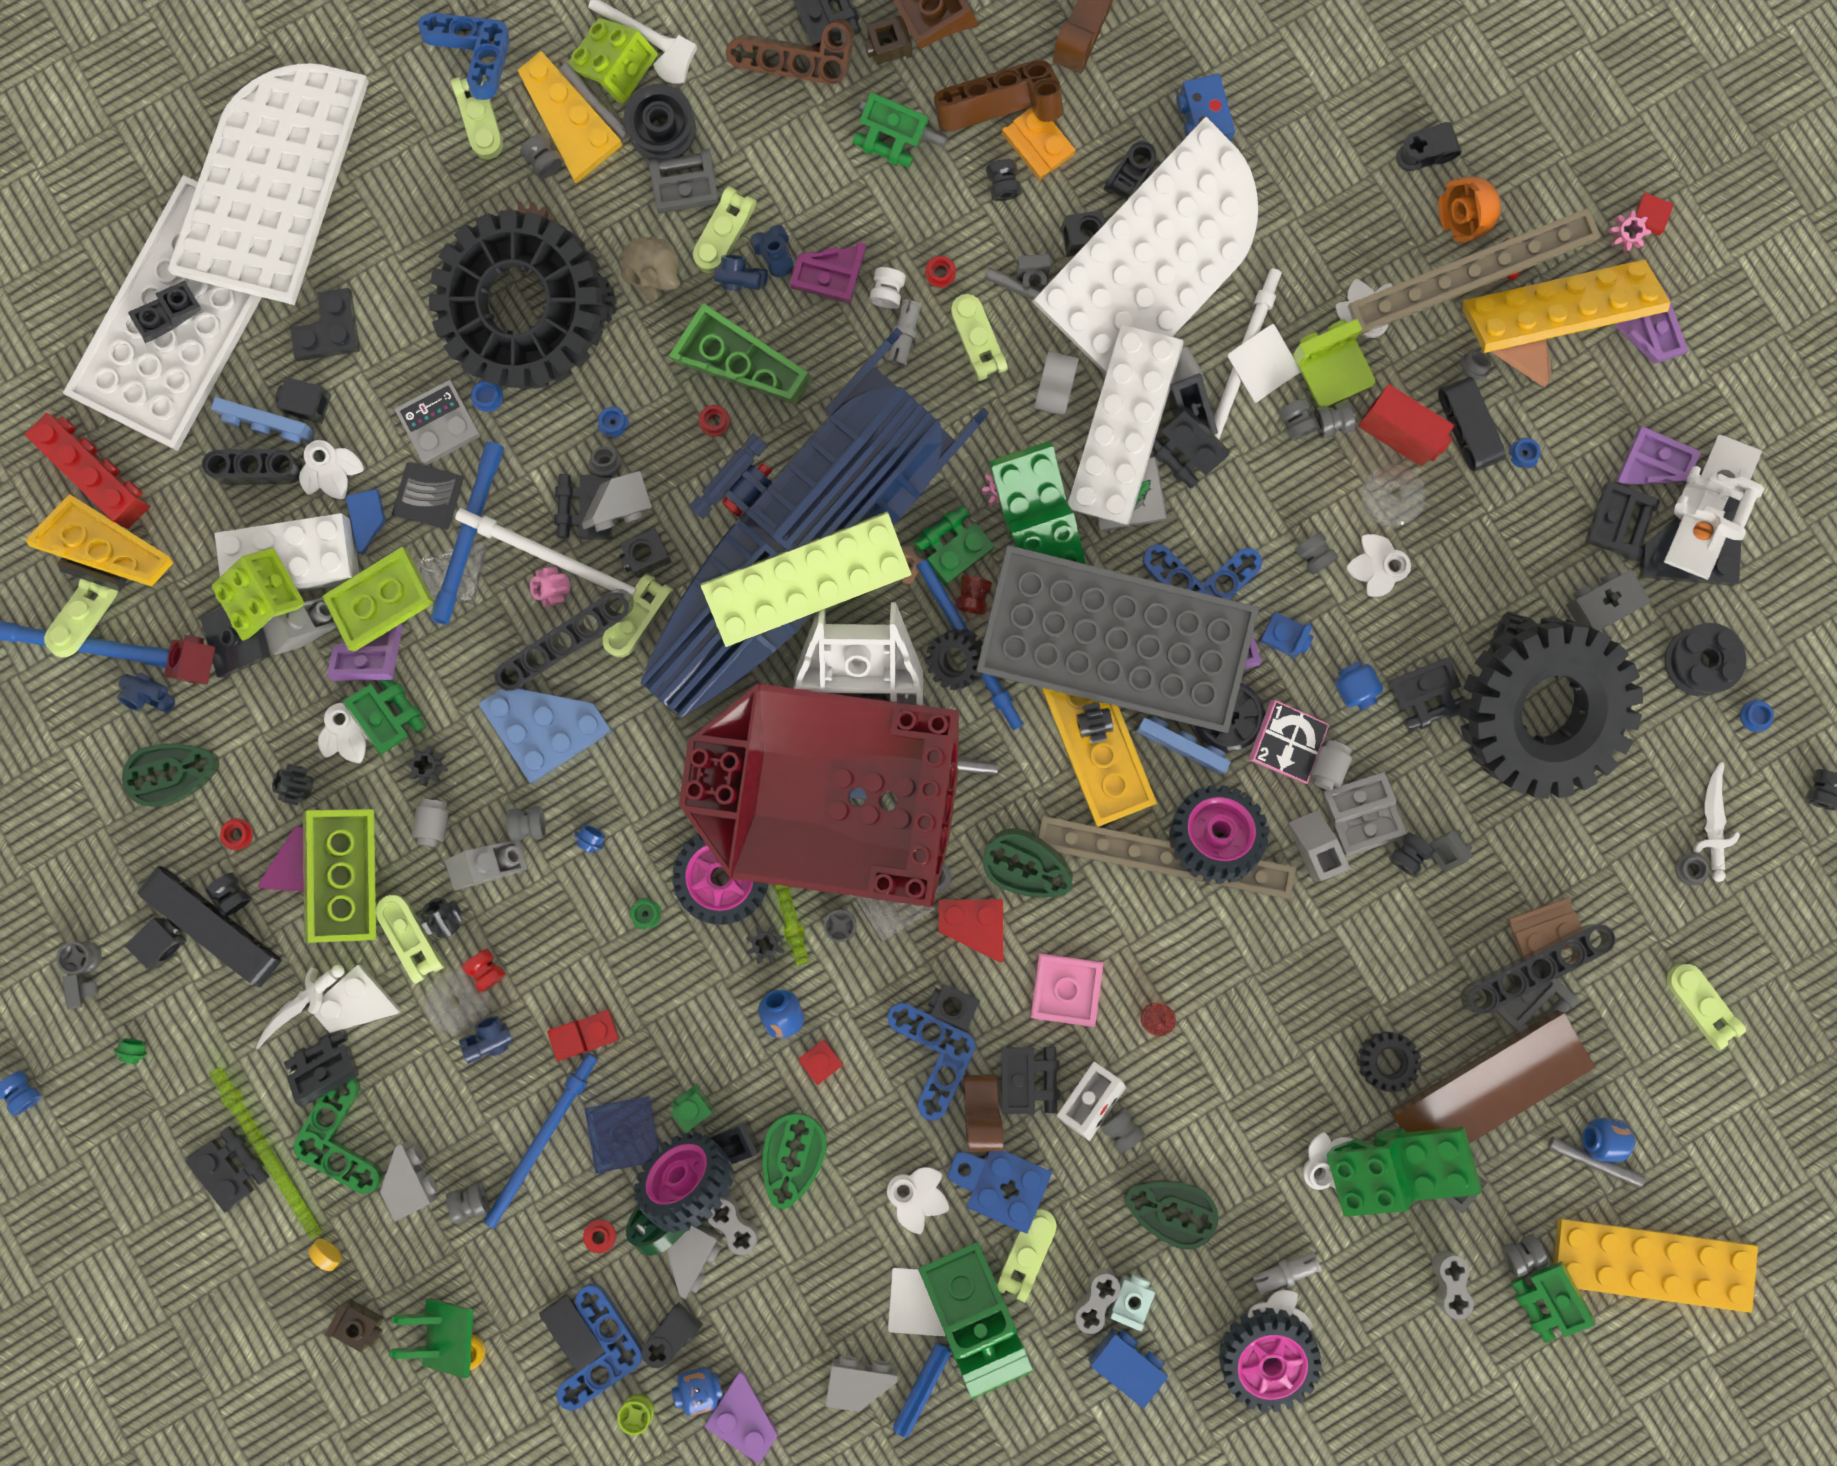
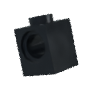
[1061,210,1108,257]
[276,377,331,424]
[619,528,672,578]
[125,918,187,969]
[928,984,980,1030]

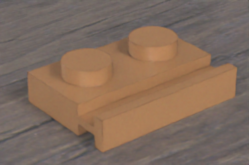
[1506,898,1581,957]

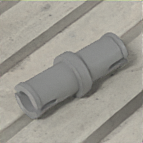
[887,299,922,367]
[1252,1251,1322,1296]

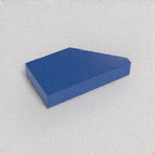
[346,489,386,554]

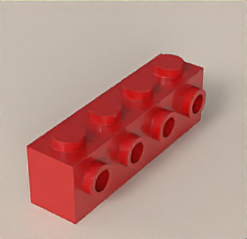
[24,412,151,529]

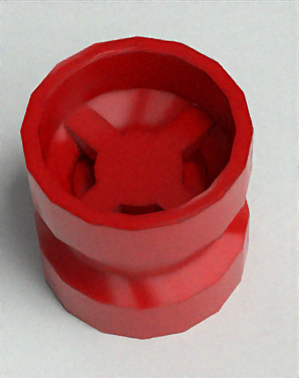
[461,948,507,994]

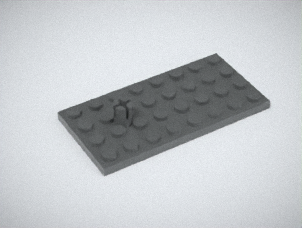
[976,545,1259,733]

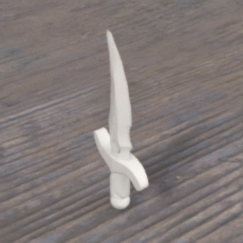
[1693,762,1740,882]
[256,965,344,1050]

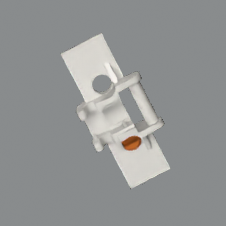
[1664,435,1764,580]

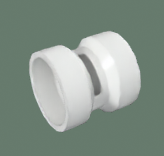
[869,267,906,309]

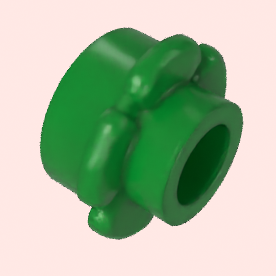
[629,898,661,930]
[113,1038,148,1064]

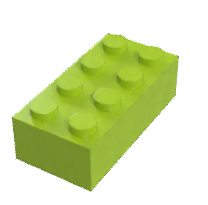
[303,809,376,943]

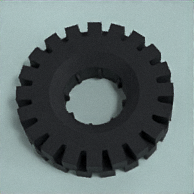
[429,210,608,389]
[1459,617,1643,799]

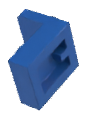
[1259,612,1314,658]

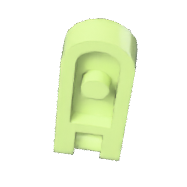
[451,75,503,160]
[693,186,757,273]
[951,294,1008,382]
[603,572,674,657]
[44,579,118,657]
[376,895,445,984]
[1667,964,1746,1051]
[996,1208,1057,1303]

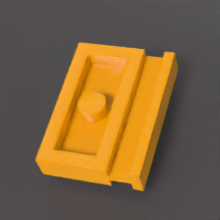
[1002,108,1076,181]

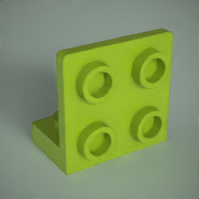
[568,18,658,104]
[212,548,305,640]

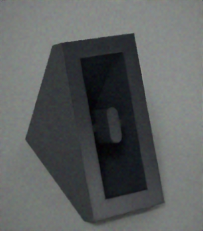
[1169,373,1218,435]
[710,1119,761,1164]

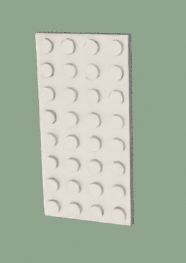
[63,175,262,451]

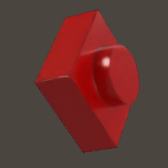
[577,1009,620,1052]
[798,1039,844,1085]

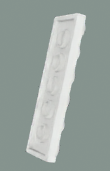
[1068,325,1184,526]

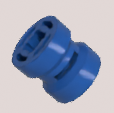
[0,1070,42,1117]

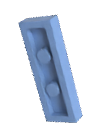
[211,397,315,444]
[1135,716,1231,776]

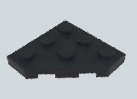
[1639,496,1742,586]

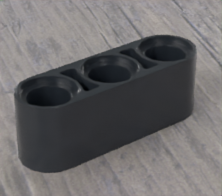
[1438,377,1506,472]
[202,449,303,485]

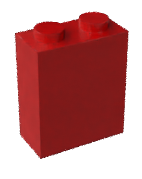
[1357,384,1454,466]

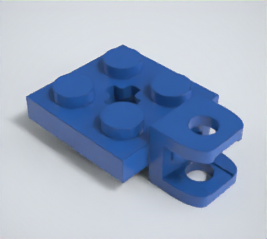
[947,1150,1052,1234]

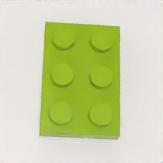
[322,547,434,652]

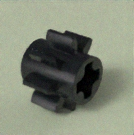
[1076,702,1113,743]
[405,746,449,786]
[272,764,313,805]
[420,898,463,938]
[746,925,786,964]

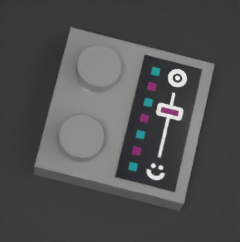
[394,380,482,466]

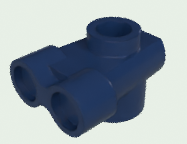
[750,225,793,277]
[714,255,768,291]
[117,673,175,713]
[459,1016,513,1064]

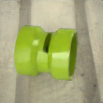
[617,1394,655,1435]

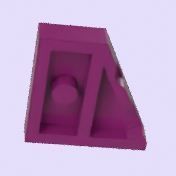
[790,242,867,304]
[258,826,304,892]

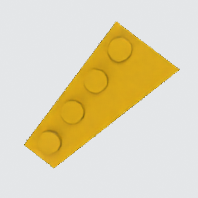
[517,51,623,184]
[25,494,173,587]

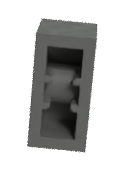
[1566,569,1651,631]

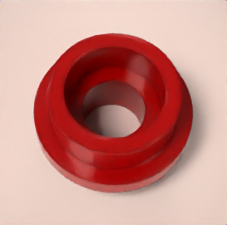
[925,256,956,288]
[698,405,730,437]
[220,818,253,850]
[583,1219,616,1253]

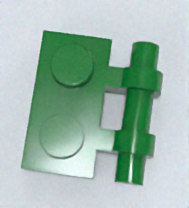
[852,92,930,168]
[913,506,995,586]
[343,680,427,755]
[1511,1261,1596,1343]

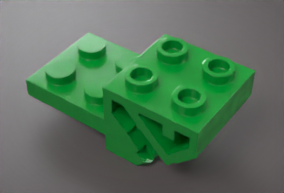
[988,441,1086,564]
[1326,1126,1482,1217]
[918,1242,1033,1400]

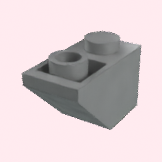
[582,471,652,532]
[262,597,338,655]
[1287,810,1350,882]
[445,840,528,891]
[380,1140,438,1222]
[667,1224,722,1299]
[826,1356,898,1412]

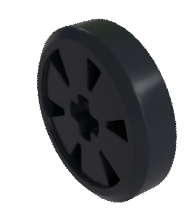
[1194,683,1265,752]

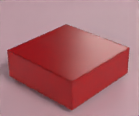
[1635,193,1674,236]

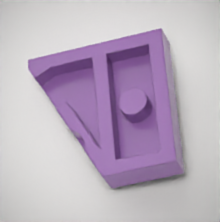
[1613,293,1688,364]
[1615,426,1701,485]
[327,624,403,681]
[704,1370,778,1464]

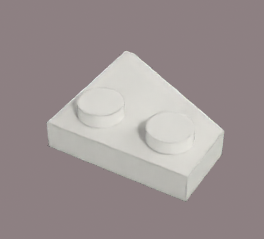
[315,965,402,1033]

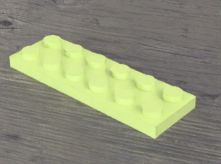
[701,512,912,647]

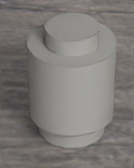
[1310,740,1352,791]
[411,799,449,847]

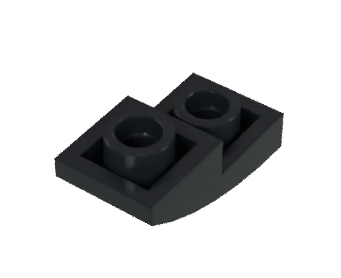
[128,281,201,344]
[539,1293,606,1372]

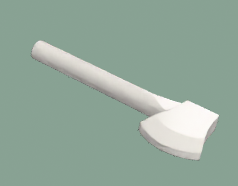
[588,0,697,84]

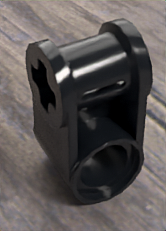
[1396,122,1462,171]
[1104,141,1156,201]
[642,1302,703,1368]

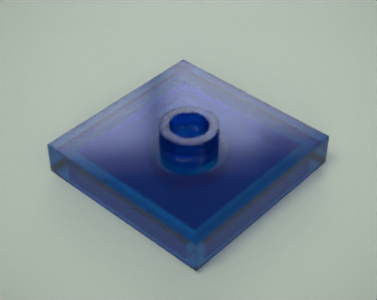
[584,1095,660,1174]

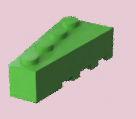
[668,303,813,405]

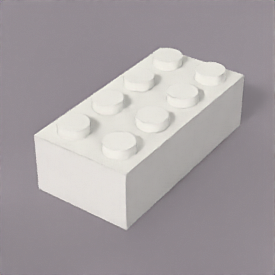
[215,513,360,592]

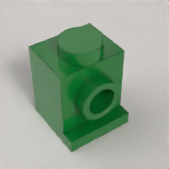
[670,1084,716,1134]

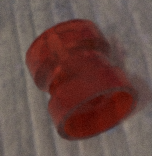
[955,575,992,615]
[1140,1002,1176,1036]

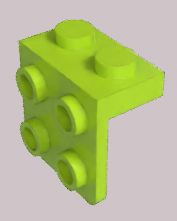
[1293,319,1375,407]

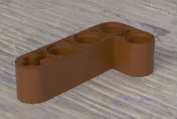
[1053,0,1114,74]
[726,19,854,84]
[934,60,1063,131]
[964,1074,1003,1152]

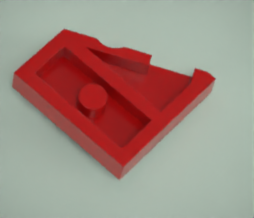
[938,899,1004,962]

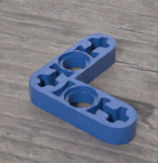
[418,13,510,100]
[1142,544,1262,600]
[887,1003,975,1121]
[557,1283,643,1410]

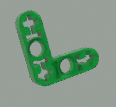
[293,1077,383,1194]

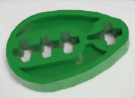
[762,1113,827,1209]

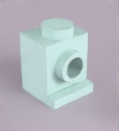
[1108,1274,1155,1332]

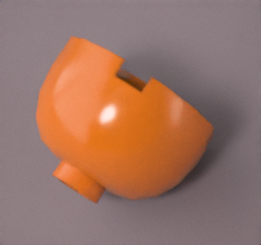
[1438,176,1501,243]

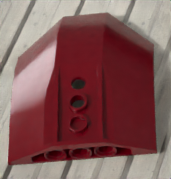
[679,683,959,907]

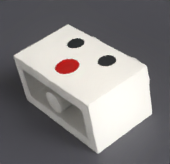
[1057,1062,1126,1141]

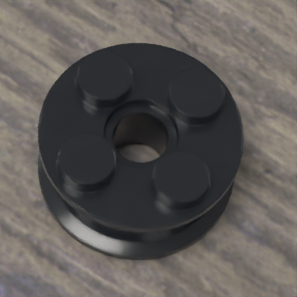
[624,84,696,160]
[1665,623,1746,696]

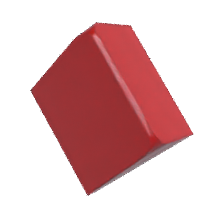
[547,1020,587,1062]

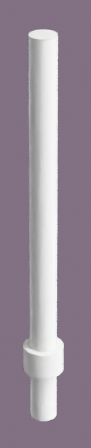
[1214,268,1282,439]
[455,508,636,598]

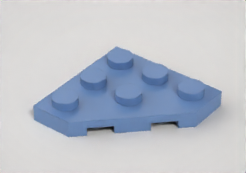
[478,689,612,784]

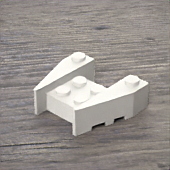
[793,602,923,706]

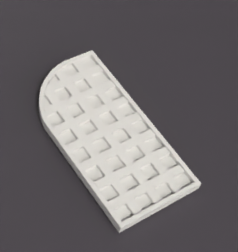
[168,63,369,305]
[1032,117,1258,375]

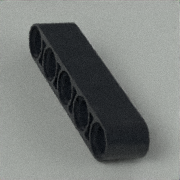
[494,589,634,691]
[137,865,282,988]
[1461,924,1616,1014]

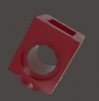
[164,635,215,684]

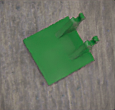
[389,1298,473,1378]

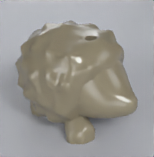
[620,235,680,302]

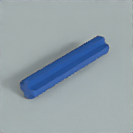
[893,1342,951,1438]

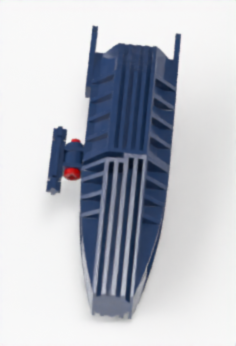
[640,328,989,718]

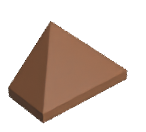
[1492,339,1552,388]

